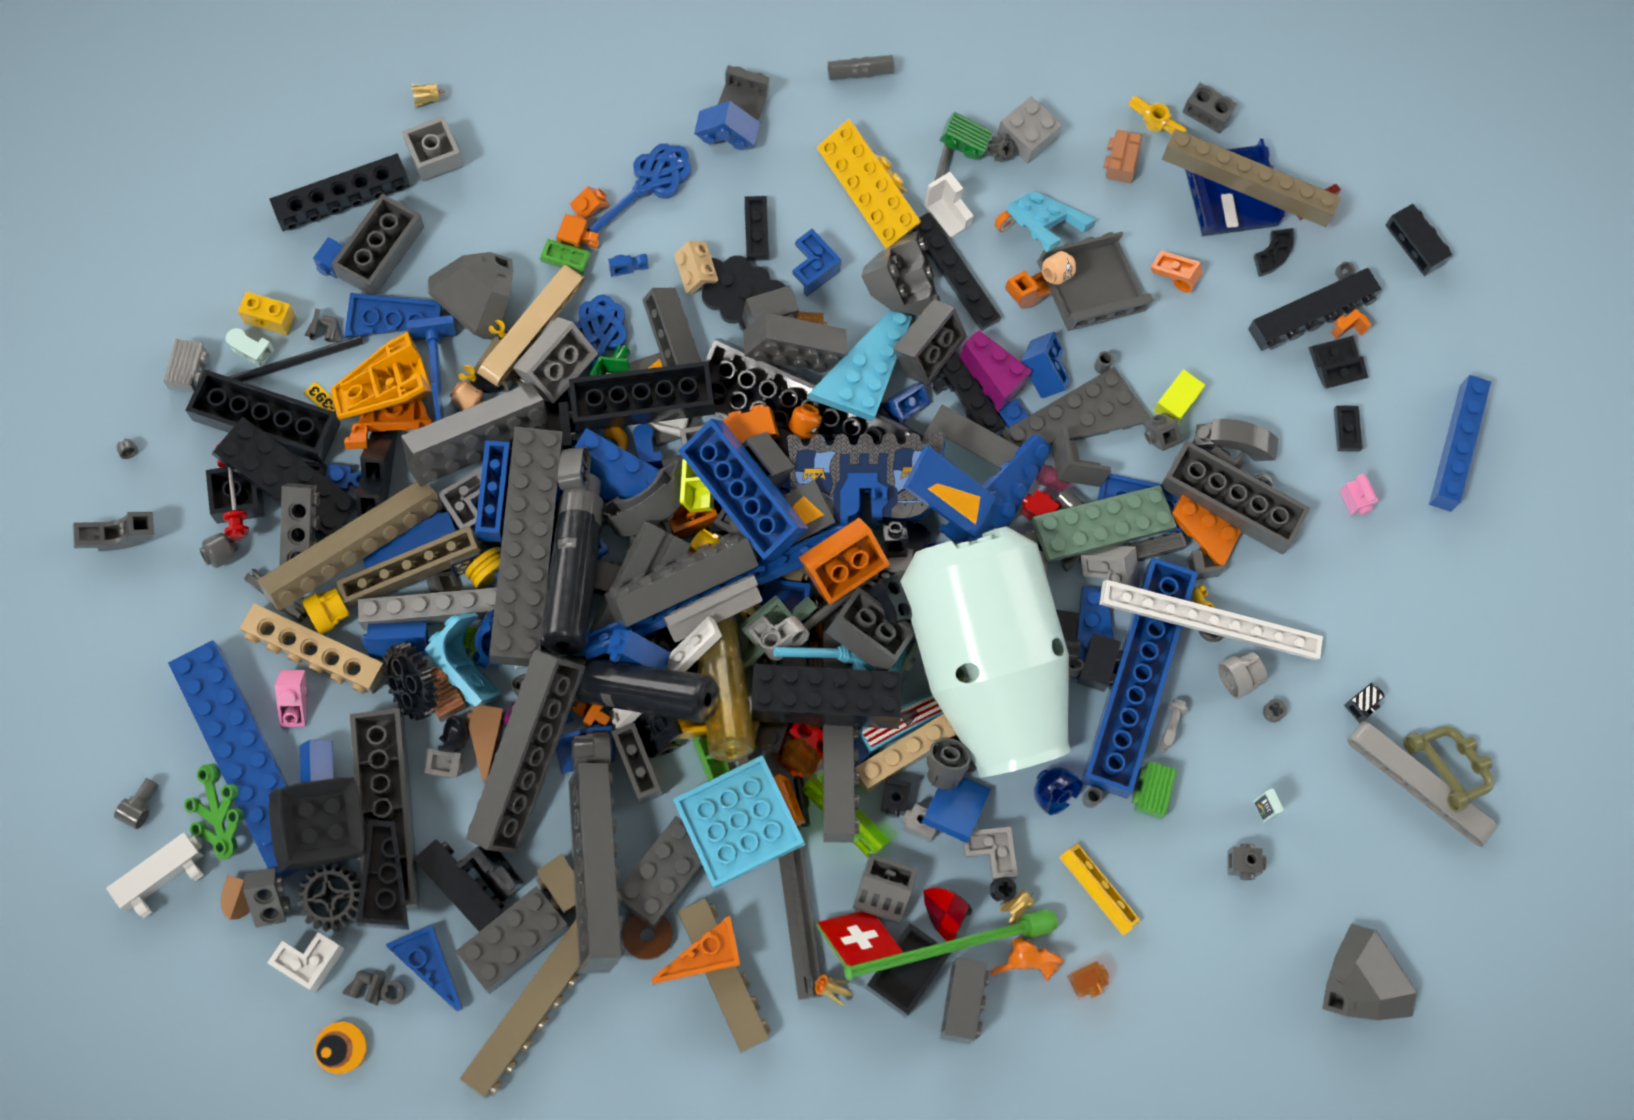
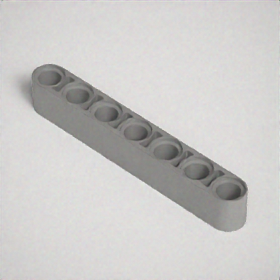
[1347,721,1497,847]

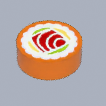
[994,210,1016,232]

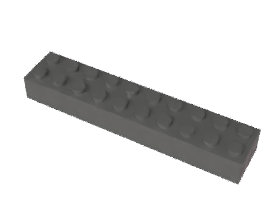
[489,427,562,667]

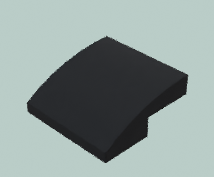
[1309,335,1368,389]

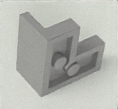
[1081,545,1140,588]
[960,827,1018,880]

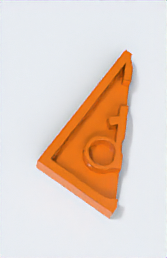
[652,916,740,985]

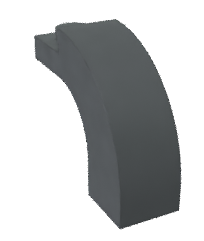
[1193,419,1279,462]

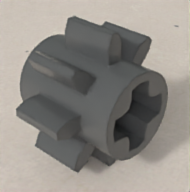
[987,134,1014,162]

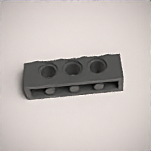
[280,483,320,566]

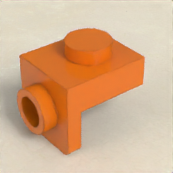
[570,186,610,220]
[1331,309,1371,339]

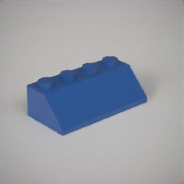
[574,428,659,502]

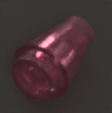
[1035,463,1070,493]

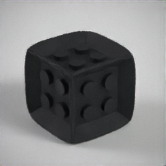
[269,777,365,870]

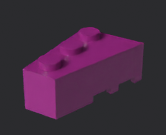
[959,329,1032,412]

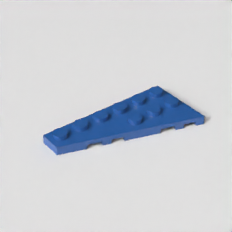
[938,434,1053,544]

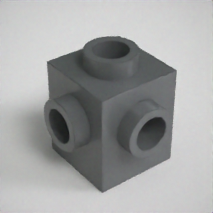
[1144,413,1182,451]
[1227,844,1266,880]

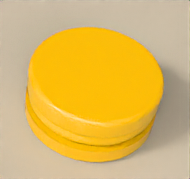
[465,547,501,589]

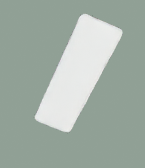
[1221,194,1238,227]

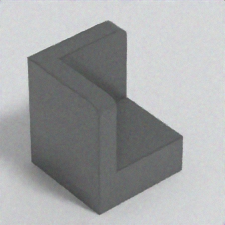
[1187,550,1224,580]

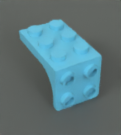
[424,612,502,707]

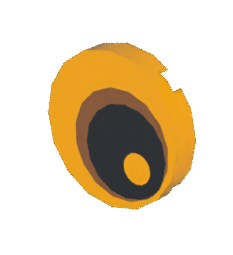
[314,1022,367,1075]

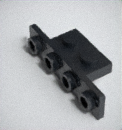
[545,389,577,454]

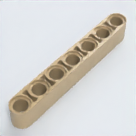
[478,265,585,387]

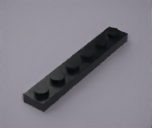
[912,213,1001,331]

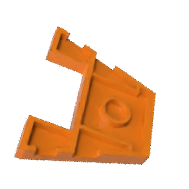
[344,398,432,450]

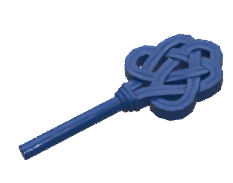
[587,143,691,233]
[575,294,627,376]

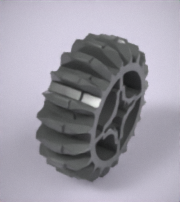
[296,863,361,932]

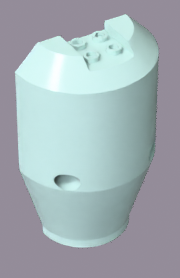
[900,527,1071,778]

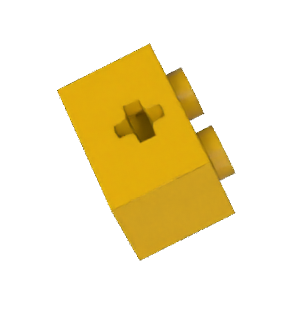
[238,291,295,336]

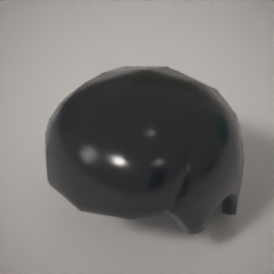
[437,715,469,753]

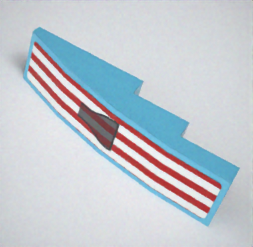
[858,693,943,753]

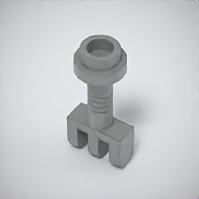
[1158,699,1188,753]

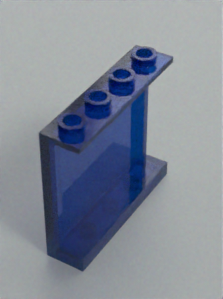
[1185,138,1285,237]

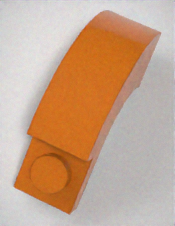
[1005,270,1051,309]

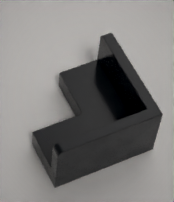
[456,846,525,902]

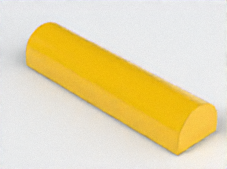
[1059,843,1141,936]

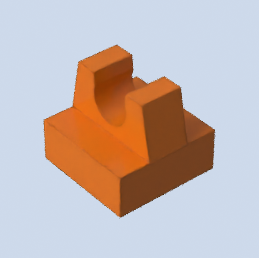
[583,705,610,728]

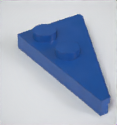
[386,925,463,1012]

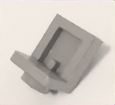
[423,749,463,778]

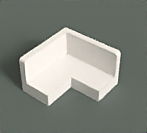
[924,172,974,239]
[267,932,344,993]

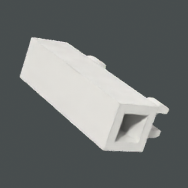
[106,833,204,919]

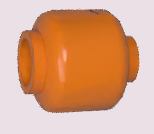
[788,404,822,440]

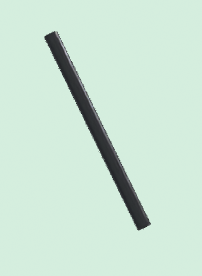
[229,335,363,382]

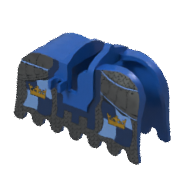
[787,432,946,532]

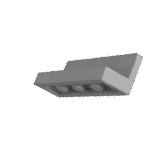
[662,574,762,642]

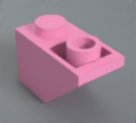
[275,670,308,727]

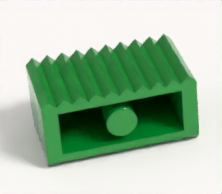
[940,111,993,160]

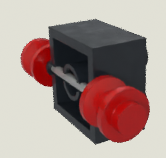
[205,444,265,540]

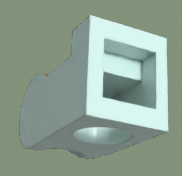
[226,328,274,367]

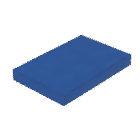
[922,777,991,843]

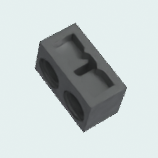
[1182,82,1237,134]
[243,868,291,928]

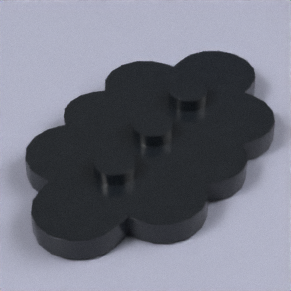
[702,255,786,331]

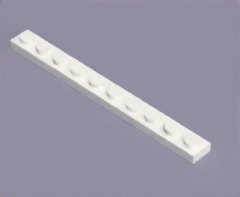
[1099,580,1323,660]

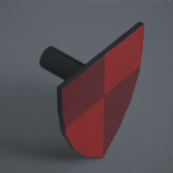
[923,887,972,941]

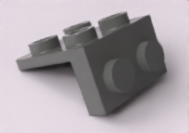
[717,65,770,121]

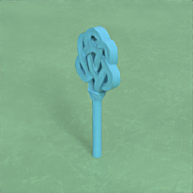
[773,645,907,672]

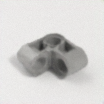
[746,615,809,661]

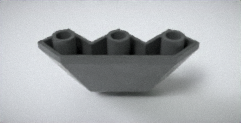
[861,231,941,315]
[427,252,513,340]
[1322,923,1418,1020]

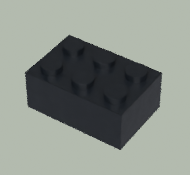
[865,923,952,1018]

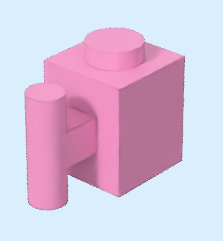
[1340,474,1379,516]

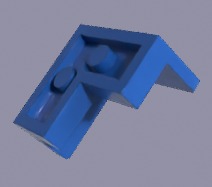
[792,228,842,297]
[1021,331,1070,398]
[760,579,811,624]

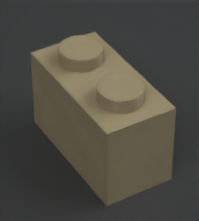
[536,854,576,916]

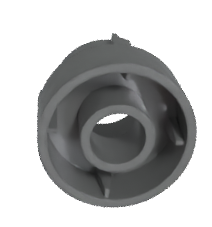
[571,731,611,772]
[927,738,971,789]

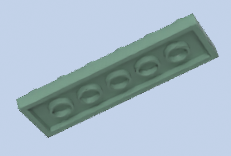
[1032,485,1177,563]

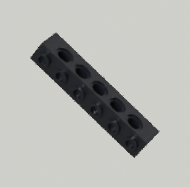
[269,153,410,231]

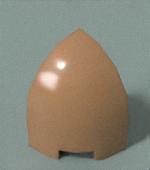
[221,875,250,919]

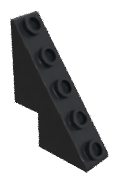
[355,430,397,517]

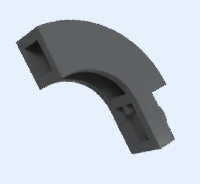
[72,512,154,551]

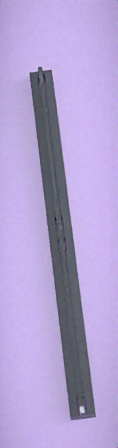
[747,614,823,1000]

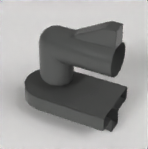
[305,309,341,343]
[342,970,386,1005]

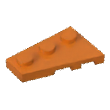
[1171,495,1242,567]

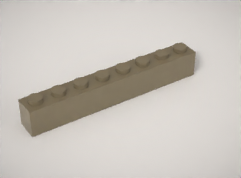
[1162,129,1341,227]
[257,481,443,611]
[459,920,580,1098]

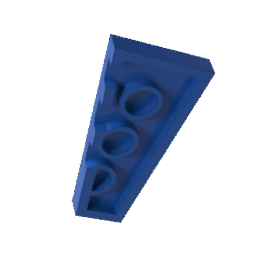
[344,293,442,339]

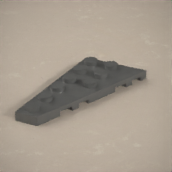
[1000,367,1151,447]

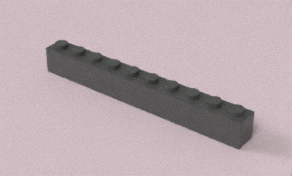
[823,606,859,843]

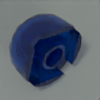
[1034,767,1083,816]

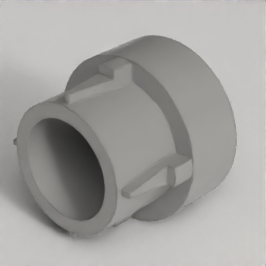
[1218,652,1267,699]

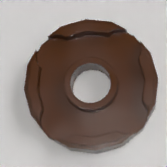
[622,914,672,960]

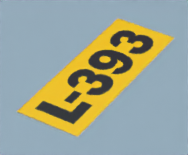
[304,381,336,412]

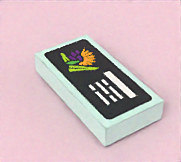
[1253,788,1284,823]

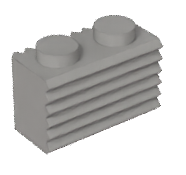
[163,339,209,393]

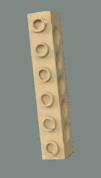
[239,603,386,694]

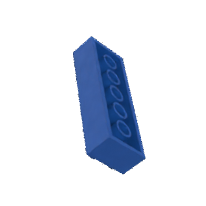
[678,419,809,561]

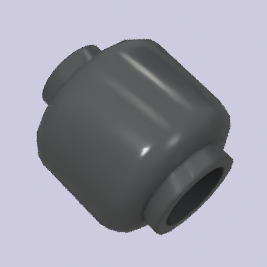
[199,533,238,568]

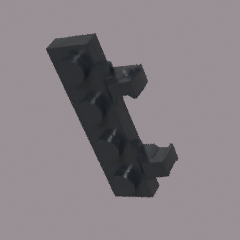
[932,352,1005,433]

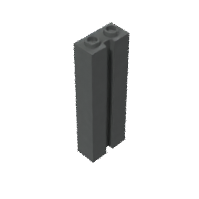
[581,521,691,662]

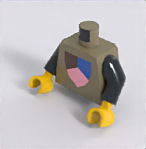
[458,320,526,393]

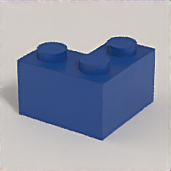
[694,100,760,150]

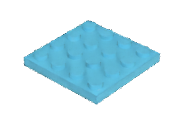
[673,755,805,890]

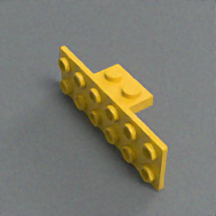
[817,119,921,248]

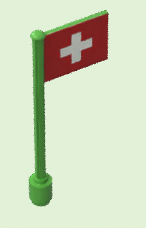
[816,909,1058,980]

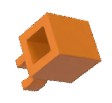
[556,214,600,249]

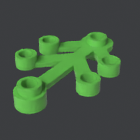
[184,764,244,860]

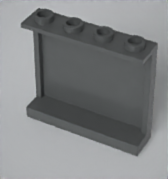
[1037,232,1154,331]

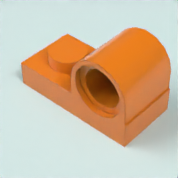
[1150,251,1203,293]

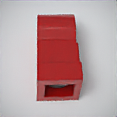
[787,723,823,760]

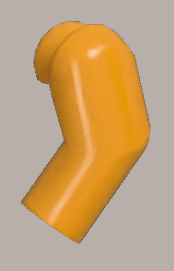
[604,427,628,452]

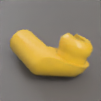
[1191,585,1214,608]

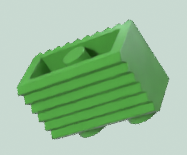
[1132,761,1177,819]

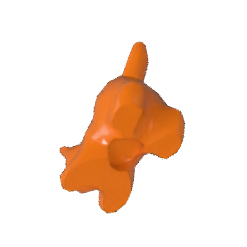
[990,937,1064,982]

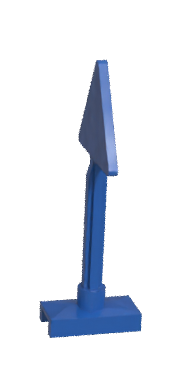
[407,315,457,421]

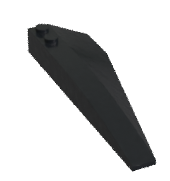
[705,338,924,445]

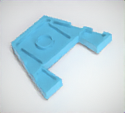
[1007,191,1097,252]

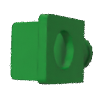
[590,345,631,376]

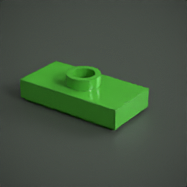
[540,239,591,274]

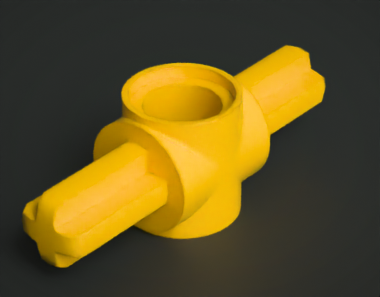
[1128,96,1187,135]

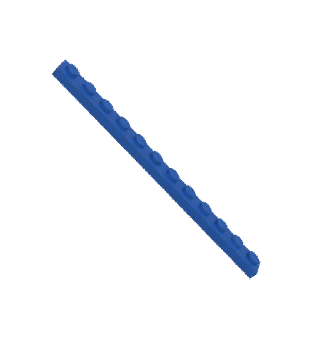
[583,525,845,660]

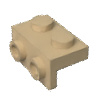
[674,241,718,294]

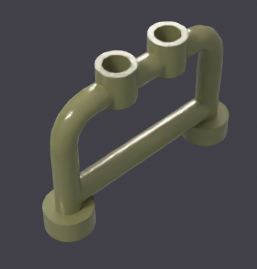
[1403,726,1495,812]

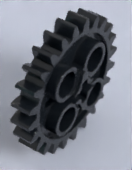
[382,642,438,721]

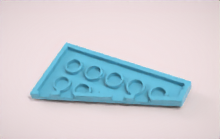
[807,310,912,422]

